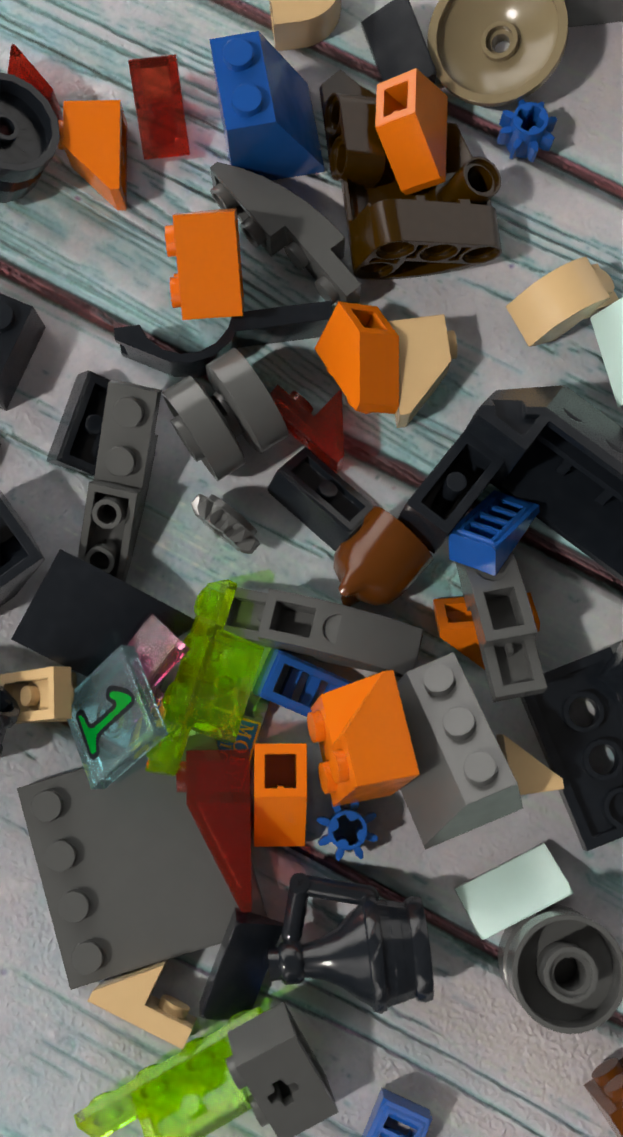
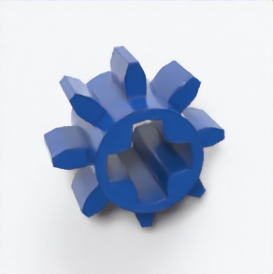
[497,99,557,162]
[316,800,378,861]

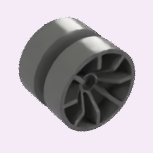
[161,348,289,481]
[498,904,623,1034]

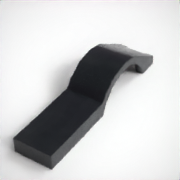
[114,300,333,378]

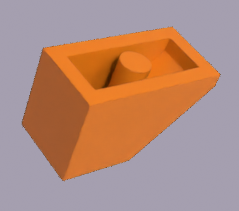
[58,100,127,211]

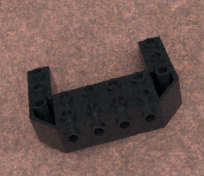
[398,385,623,697]

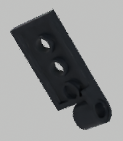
[520,647,623,851]

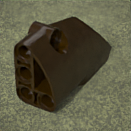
[319,70,502,280]

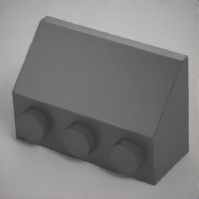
[397,652,523,850]

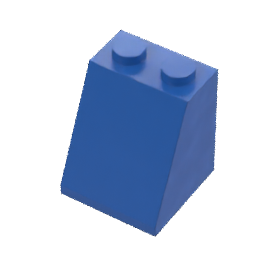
[209,31,325,181]

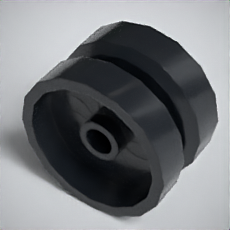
[0,73,60,203]

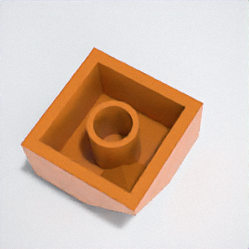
[165,208,245,320]
[307,670,420,807]

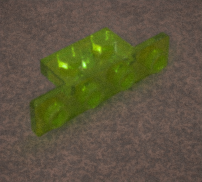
[145,579,264,776]
[74,1007,264,1137]

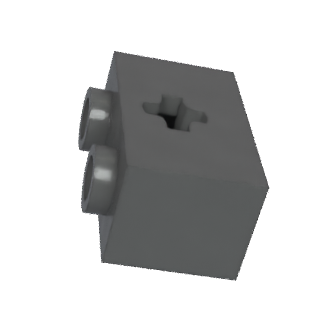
[226,1002,339,1137]

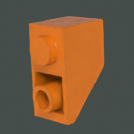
[375,68,448,195]
[314,301,399,414]
[254,743,307,847]

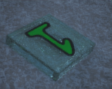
[67,645,168,789]

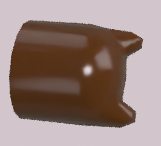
[333,506,434,607]

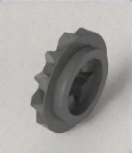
[191,494,260,554]

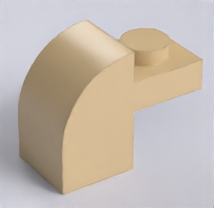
[269,0,341,51]
[506,257,619,347]

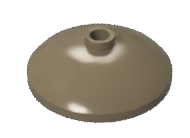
[427,0,569,107]

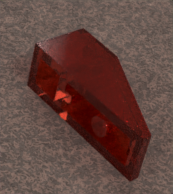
[176,749,252,912]

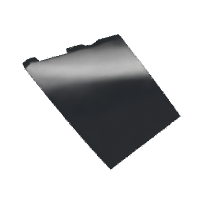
[11,549,197,687]

